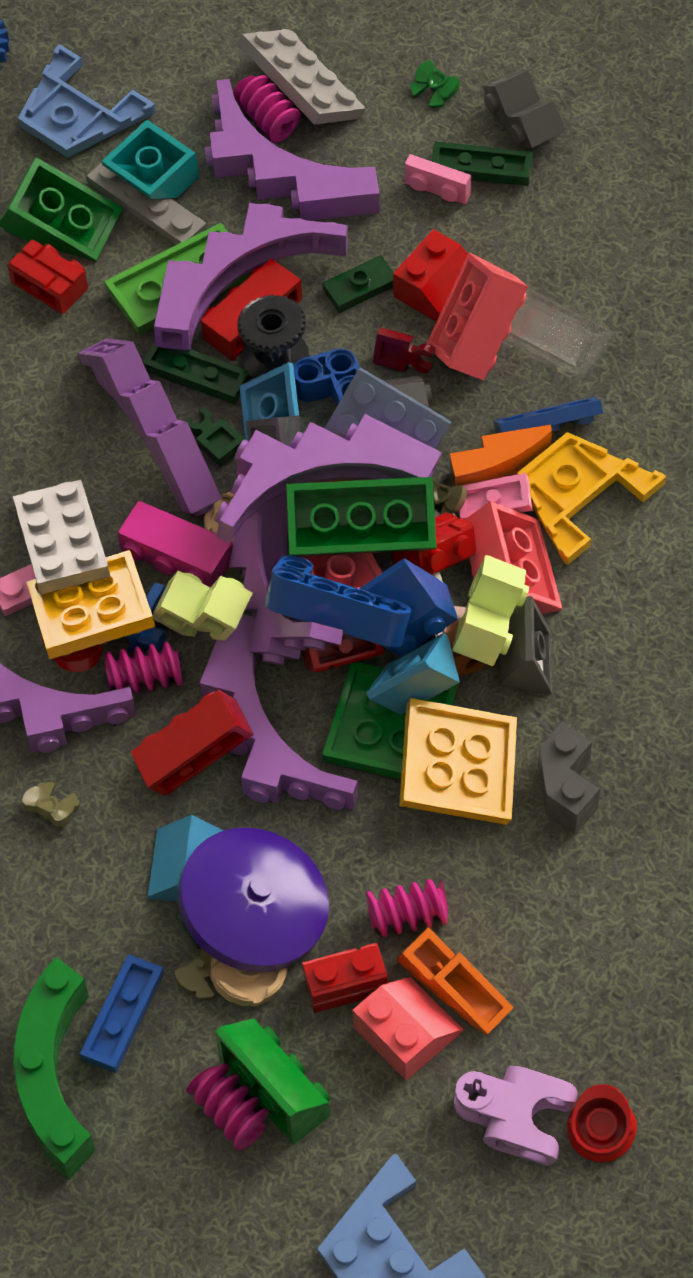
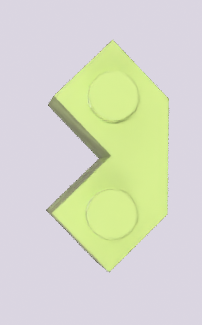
[452,555,529,666]
[152,570,253,641]

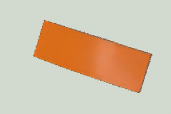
[450,425,552,487]
[396,927,514,1035]

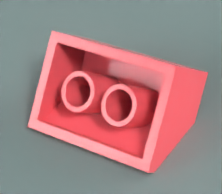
[426,253,528,380]
[465,501,563,614]

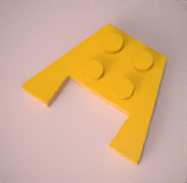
[517,432,666,565]

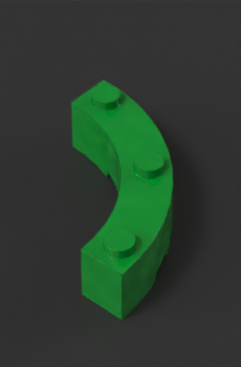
[14,956,96,1180]

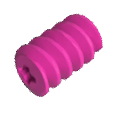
[233,75,301,144]
[105,641,183,694]
[365,878,448,938]
[186,1063,270,1151]

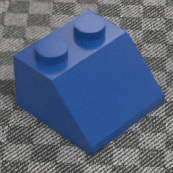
[359,558,458,657]

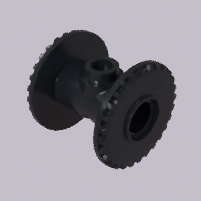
[237,295,309,379]

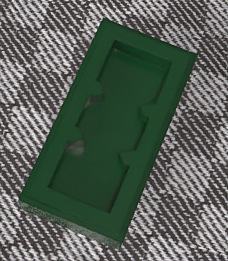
[322,255,394,313]

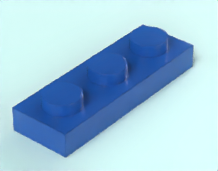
[493,397,603,434]
[80,954,164,1073]

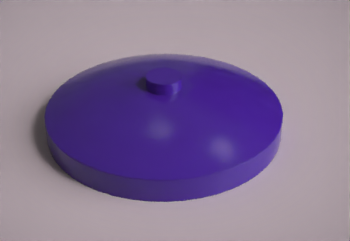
[177,828,329,972]

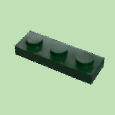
[431,141,533,186]
[142,341,250,404]

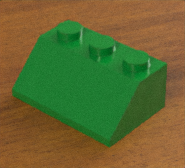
[215,1018,331,1145]

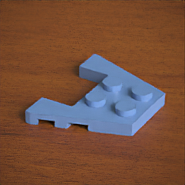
[18,44,156,158]
[318,1153,486,1278]

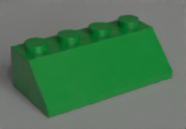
[286,477,436,556]

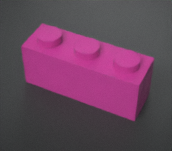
[118,501,233,587]

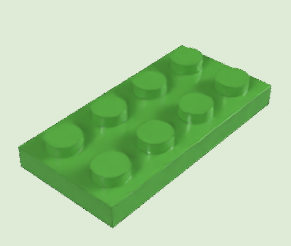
[104,223,253,335]

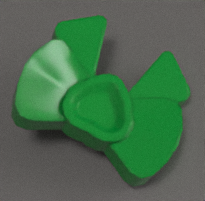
[410,60,461,108]

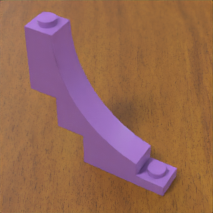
[77,338,222,516]

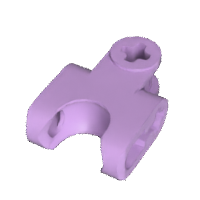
[454,1066,578,1166]

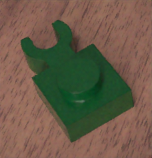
[185,407,245,467]

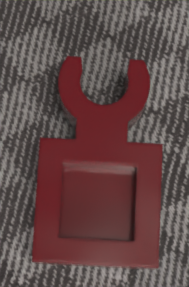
[373,327,435,373]

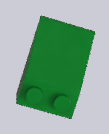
[0,157,123,262]

